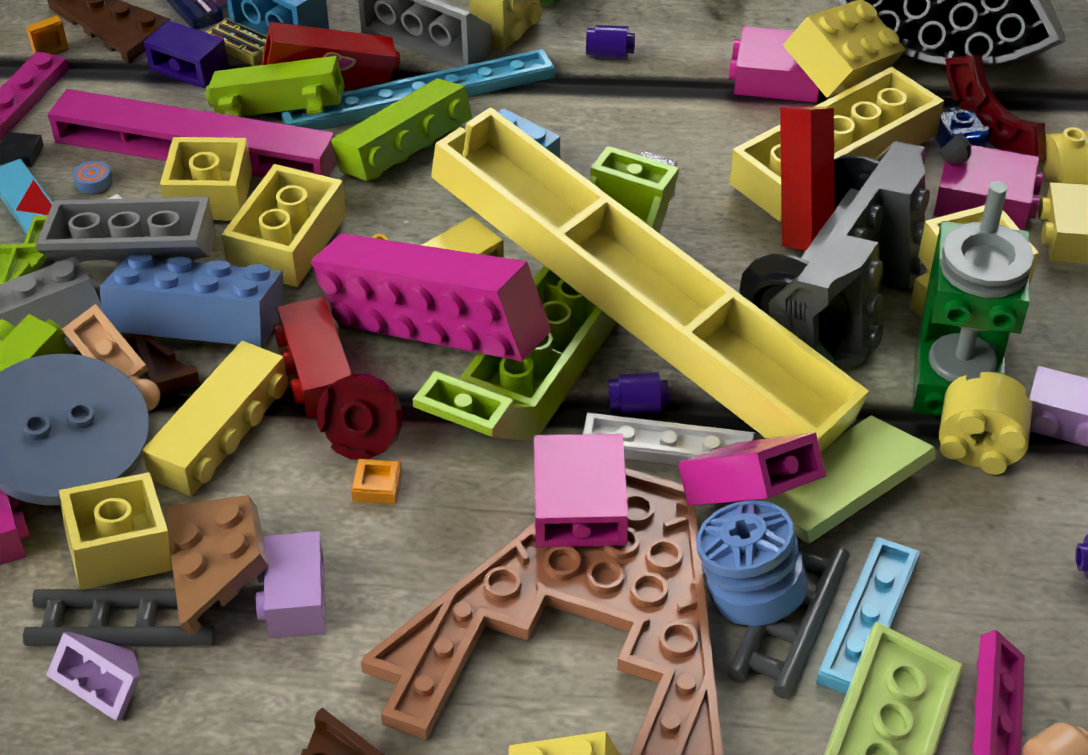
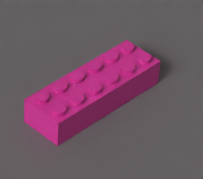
[311,233,551,362]

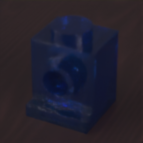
[935,107,990,148]

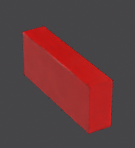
[780,106,835,251]

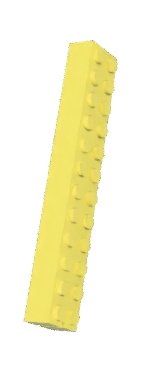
[431,107,869,453]

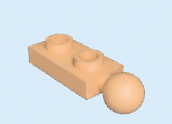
[62,304,160,412]

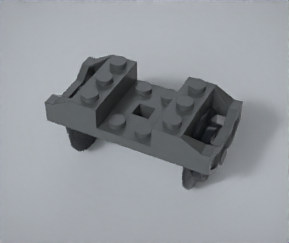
[739,141,930,372]

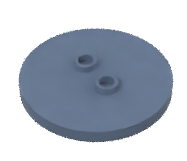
[0,354,149,505]

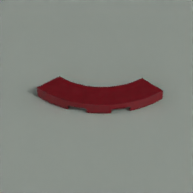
[945,55,1046,160]

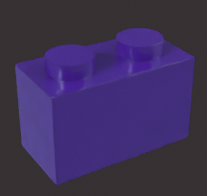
[144,20,229,89]

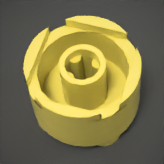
[939,372,1033,475]

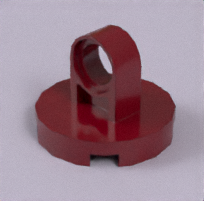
[317,373,403,460]

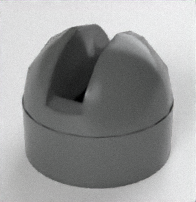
[938,132,971,166]

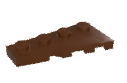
[47,0,170,63]

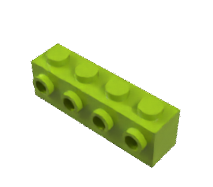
[331,78,473,181]

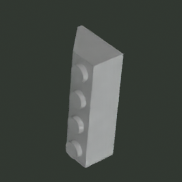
[358,0,492,68]
[36,197,216,263]
[0,256,101,347]

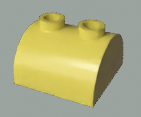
[1039,127,1088,185]

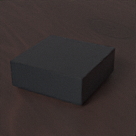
[0,132,44,167]

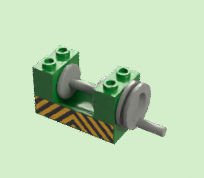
[912,181,1034,416]

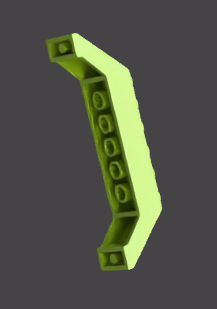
[413,146,679,442]

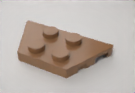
[165,495,269,636]

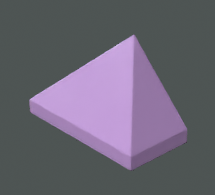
[46,632,140,721]

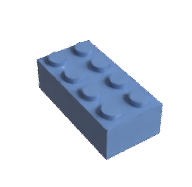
[100,253,283,347]

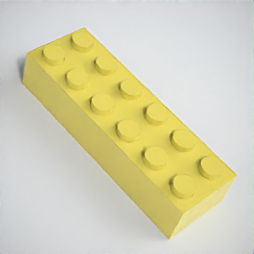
[729,66,944,222]

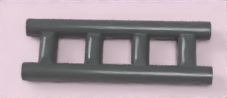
[727,537,850,699]
[23,589,220,646]

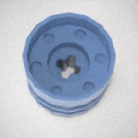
[696,500,808,627]

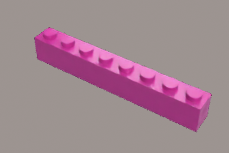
[48,89,337,178]

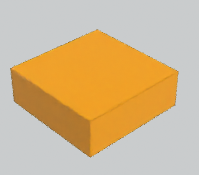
[26,15,69,55]
[351,459,402,504]

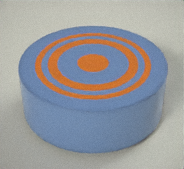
[73,161,112,194]

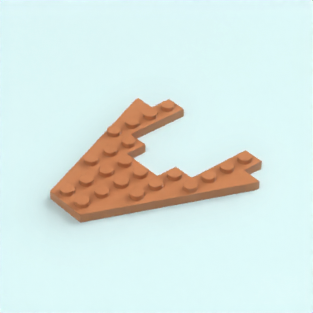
[361,468,723,755]

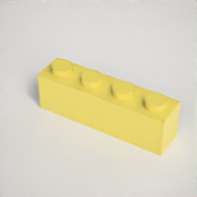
[142,341,288,497]

